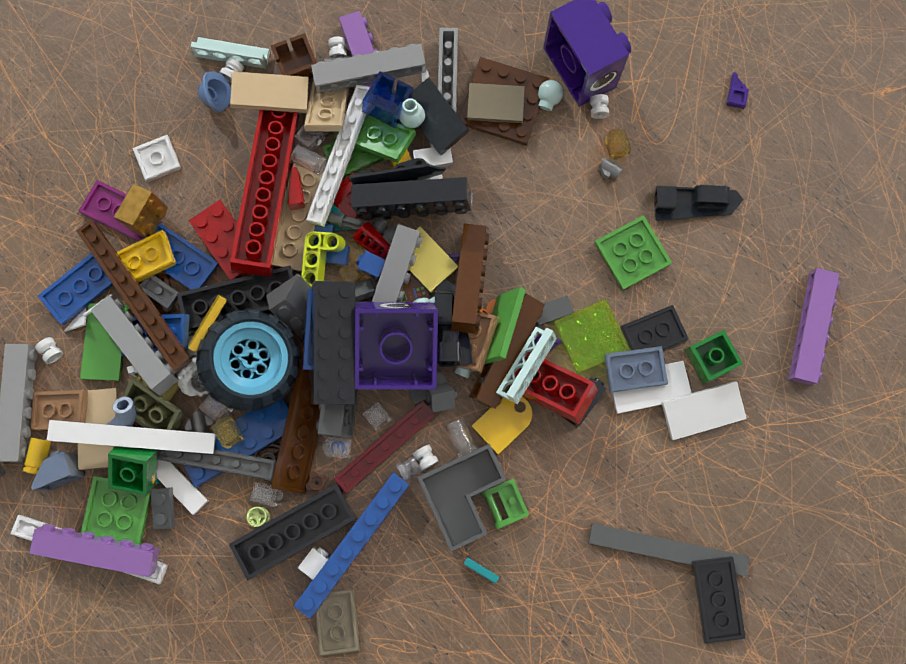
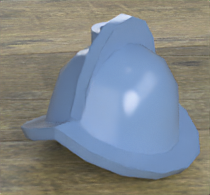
[197,71,231,113]

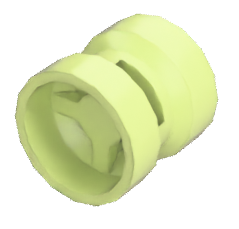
[247,507,270,527]

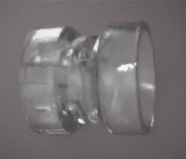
[396,455,422,482]

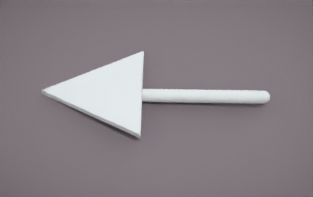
[64,294,113,332]

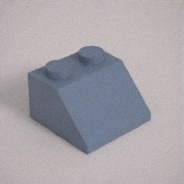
[31,450,85,492]

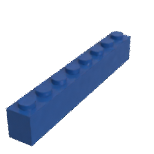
[294,473,410,619]

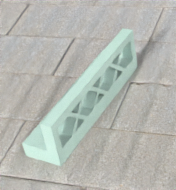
[190,37,270,69]
[496,327,557,404]

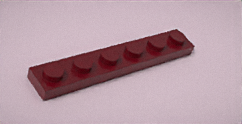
[334,401,436,493]

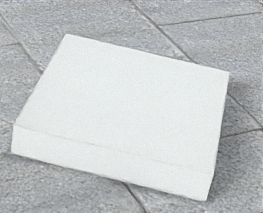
[133,135,182,183]

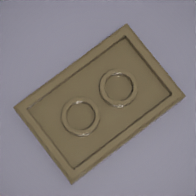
[467,83,525,123]
[316,588,361,656]

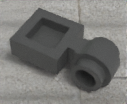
[371,217,396,245]

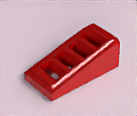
[288,167,306,210]
[352,222,391,259]

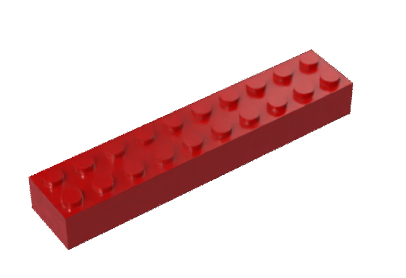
[230,110,300,277]

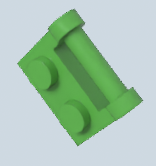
[481,478,529,530]

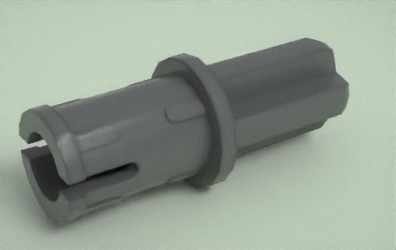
[326,212,362,231]

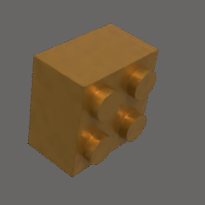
[114,184,168,238]

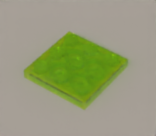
[553,299,630,374]

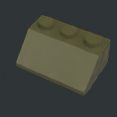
[123,377,184,431]

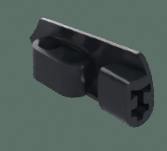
[349,158,446,185]
[654,185,744,221]
[435,280,473,367]

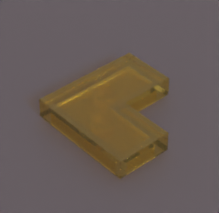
[338,238,367,283]

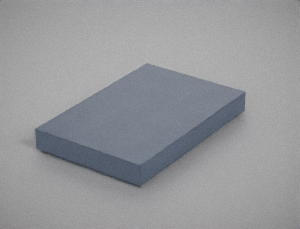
[604,346,668,393]

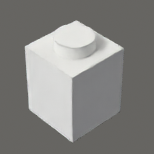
[298,547,329,579]

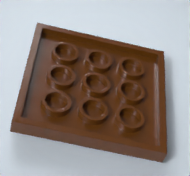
[459,57,549,146]

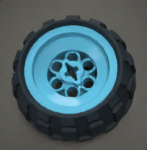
[196,309,301,411]

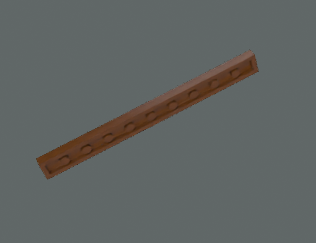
[76,219,193,373]

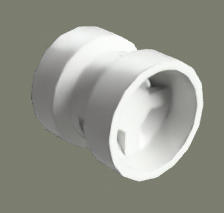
[328,37,347,61]
[219,57,244,83]
[590,94,609,119]
[35,337,63,364]
[413,444,439,471]

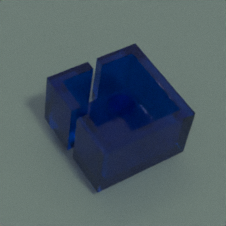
[362,71,414,128]

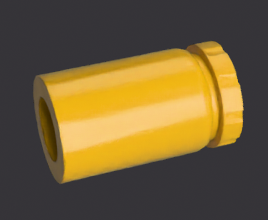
[23,438,52,475]

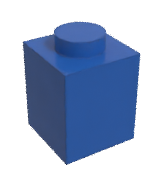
[356,251,386,280]

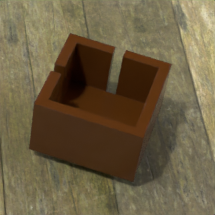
[270,33,317,79]

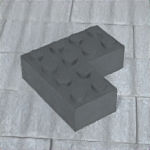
[417,444,507,552]

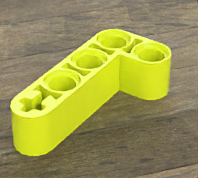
[301,232,345,287]

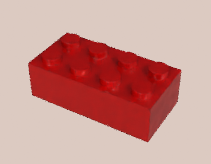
[188,200,252,280]
[508,352,598,424]

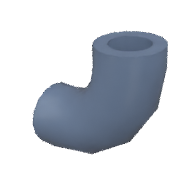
[105,397,137,427]

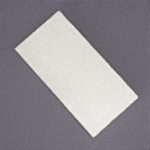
[612,361,691,414]
[661,381,747,440]

